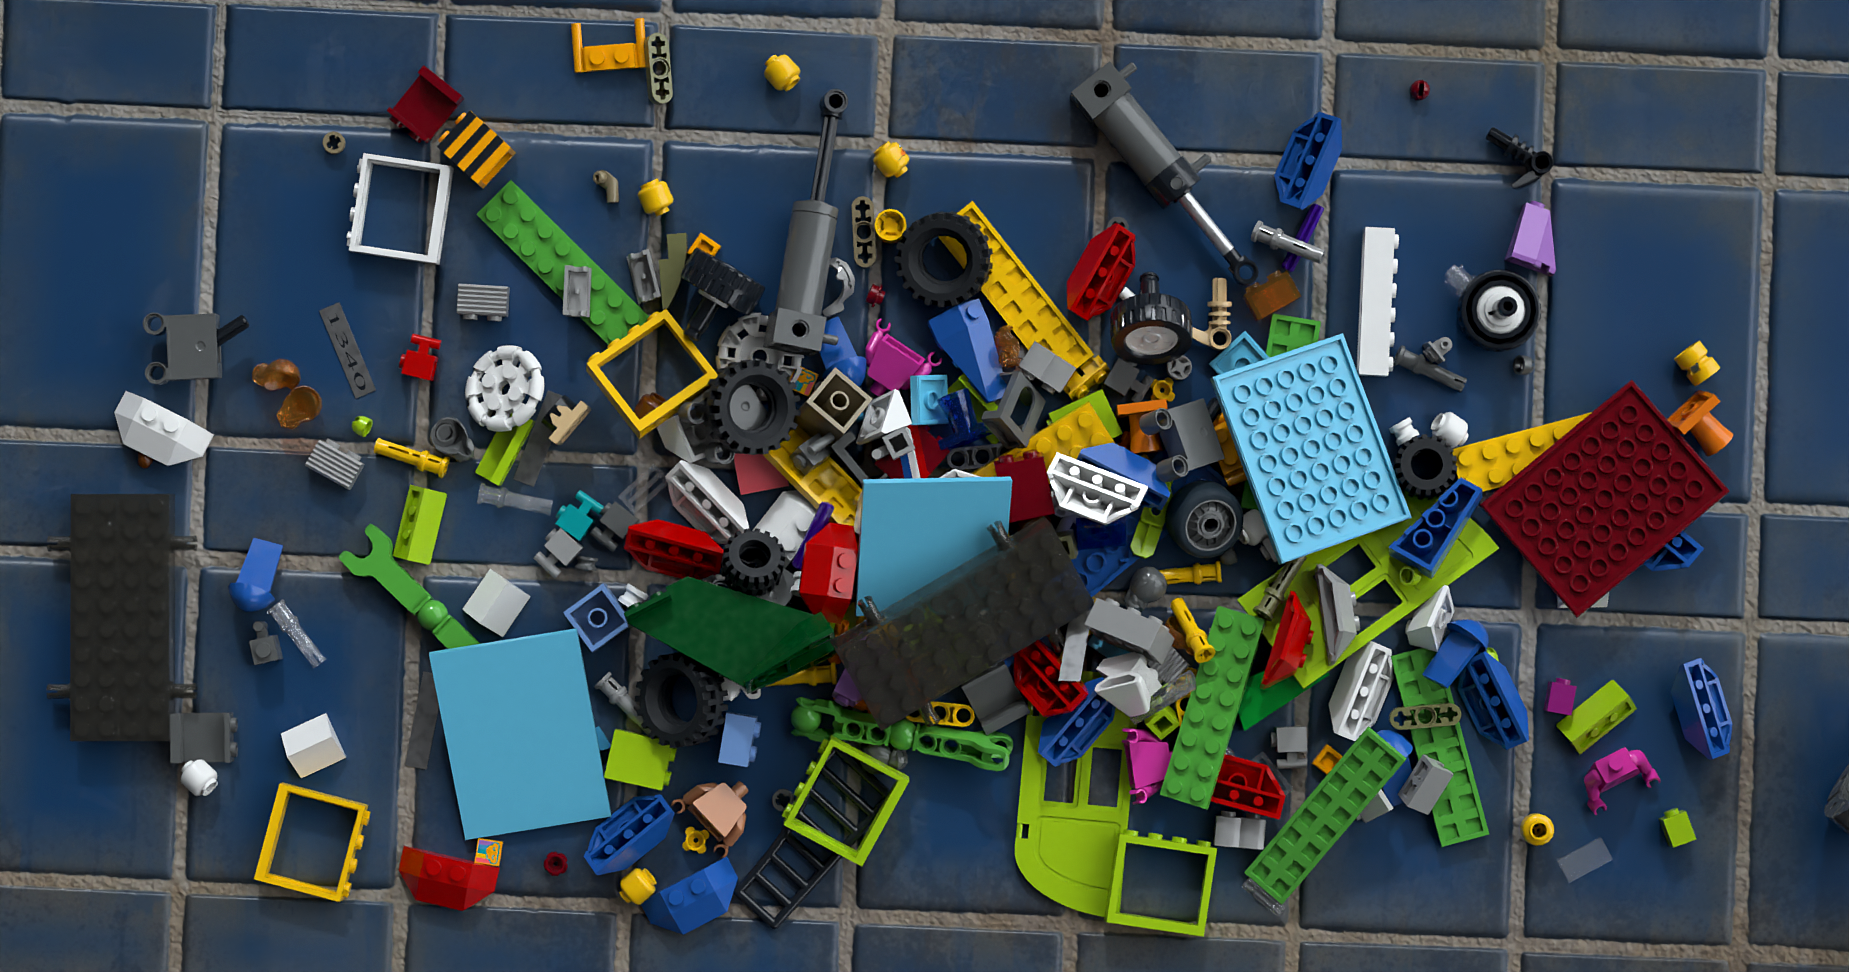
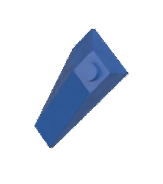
[927,299,1007,404]

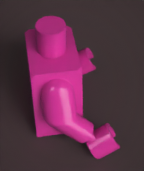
[865,319,942,397]
[1122,728,1173,805]
[1584,747,1661,815]

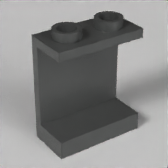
[957,656,1030,735]
[170,712,238,763]

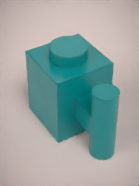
[555,490,604,541]

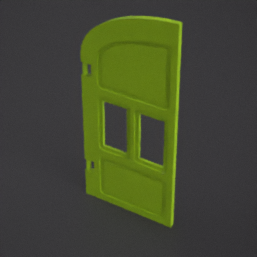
[1237,491,1499,689]
[1014,671,1138,917]

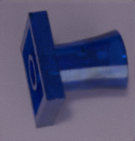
[937,388,993,450]
[1076,515,1127,550]

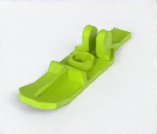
[1130,481,1173,559]

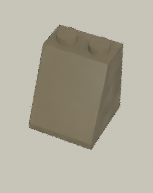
[794,367,873,447]

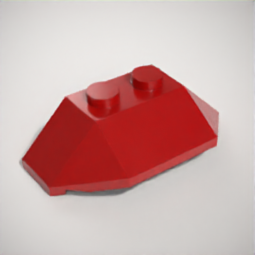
[1067,223,1135,321]
[624,519,724,580]
[798,522,858,624]
[1260,590,1314,689]
[1013,631,1089,717]
[1211,754,1286,819]
[398,845,500,911]

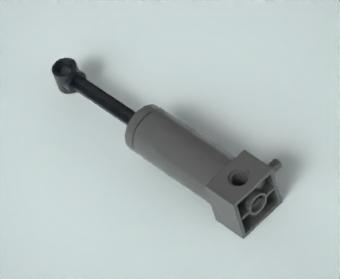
[763,89,848,357]

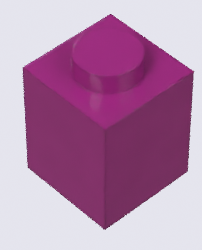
[1543,678,1577,715]

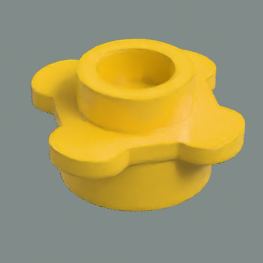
[1150,377,1175,402]
[682,827,709,854]

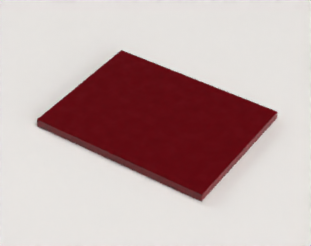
[1480,380,1730,618]

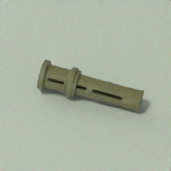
[1253,556,1307,621]

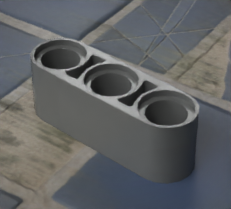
[947,443,1005,471]

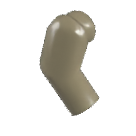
[593,170,619,203]

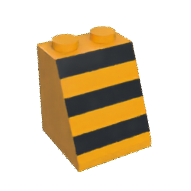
[437,110,516,189]

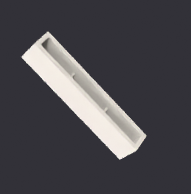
[1356,227,1399,377]

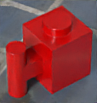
[399,334,442,381]

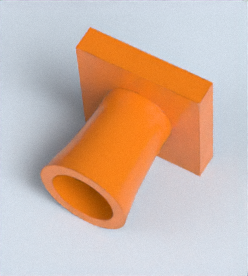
[1667,390,1733,456]
[1115,399,1168,455]

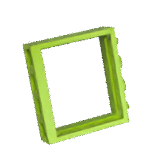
[782,735,909,866]
[1104,829,1217,937]

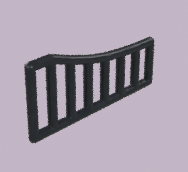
[733,747,890,929]

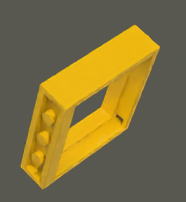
[586,309,718,439]
[254,782,371,902]

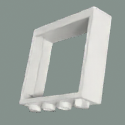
[346,153,454,265]

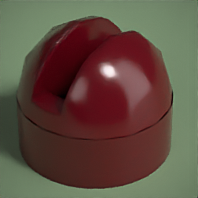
[1410,80,1430,100]

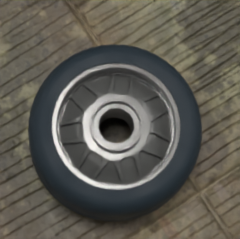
[1165,480,1243,558]

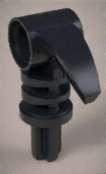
[1486,127,1554,189]

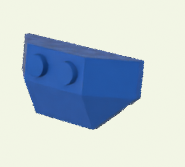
[1274,112,1342,210]
[1076,443,1170,510]
[1643,531,1704,572]
[1458,651,1529,750]
[1671,658,1732,760]
[1038,677,1116,767]
[584,794,675,875]
[641,856,738,935]

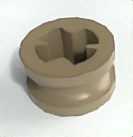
[323,131,346,154]

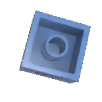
[563,583,628,652]
[718,712,761,767]

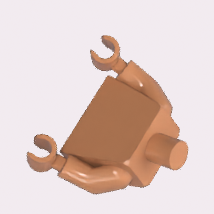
[671,781,748,858]

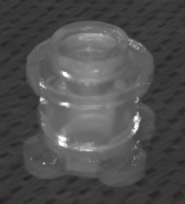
[1445,264,1477,295]

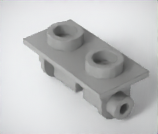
[1422,337,1452,364]

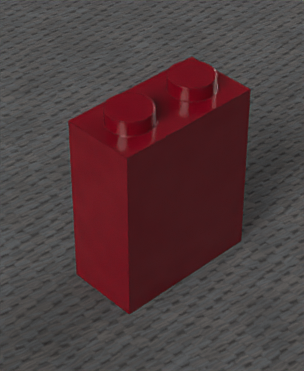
[994,450,1055,523]

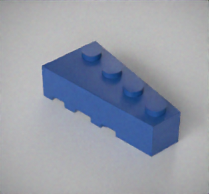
[1389,477,1482,579]

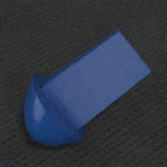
[820,316,867,388]
[228,538,283,612]
[1422,619,1489,688]
[1377,730,1413,806]

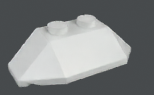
[114,391,214,466]
[1047,452,1148,525]
[665,460,749,544]
[752,490,817,569]
[1329,641,1394,741]

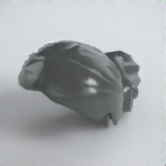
[430,417,474,463]
[1124,566,1167,612]
[859,743,908,774]

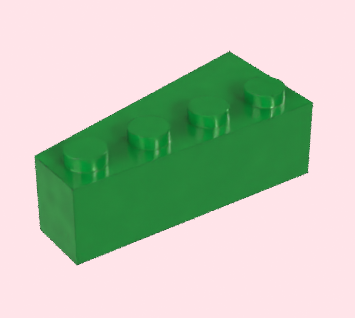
[1237,670,1329,731]

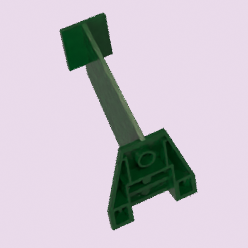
[624,576,836,694]

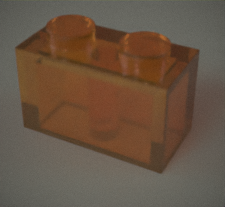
[1242,270,1301,322]

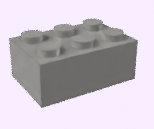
[1084,598,1174,665]

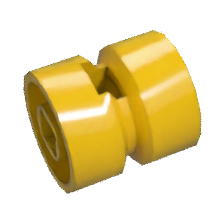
[875,209,907,244]
[1674,340,1720,387]

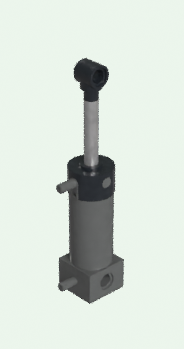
[1070,61,1259,286]

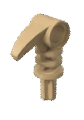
[1193,278,1232,351]

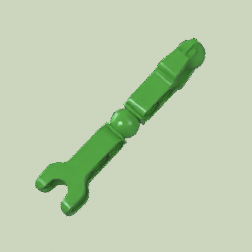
[339,524,481,649]
[791,697,1013,771]

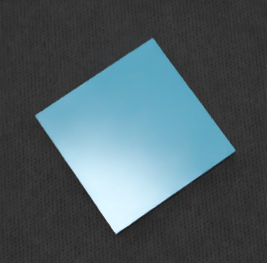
[855,477,1012,616]

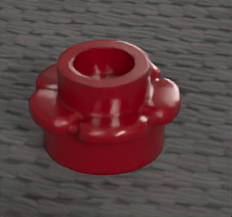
[865,284,885,307]
[544,852,568,876]

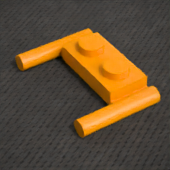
[571,18,646,73]
[1213,413,1247,488]

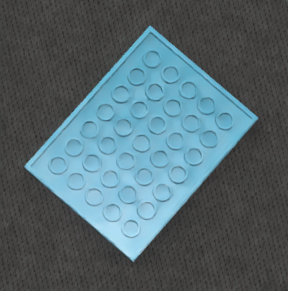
[1210,333,1412,565]
[429,628,611,840]

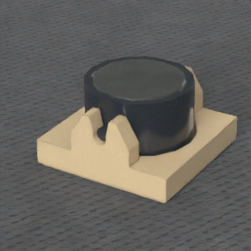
[541,395,592,445]

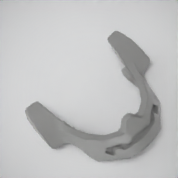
[822,257,855,317]

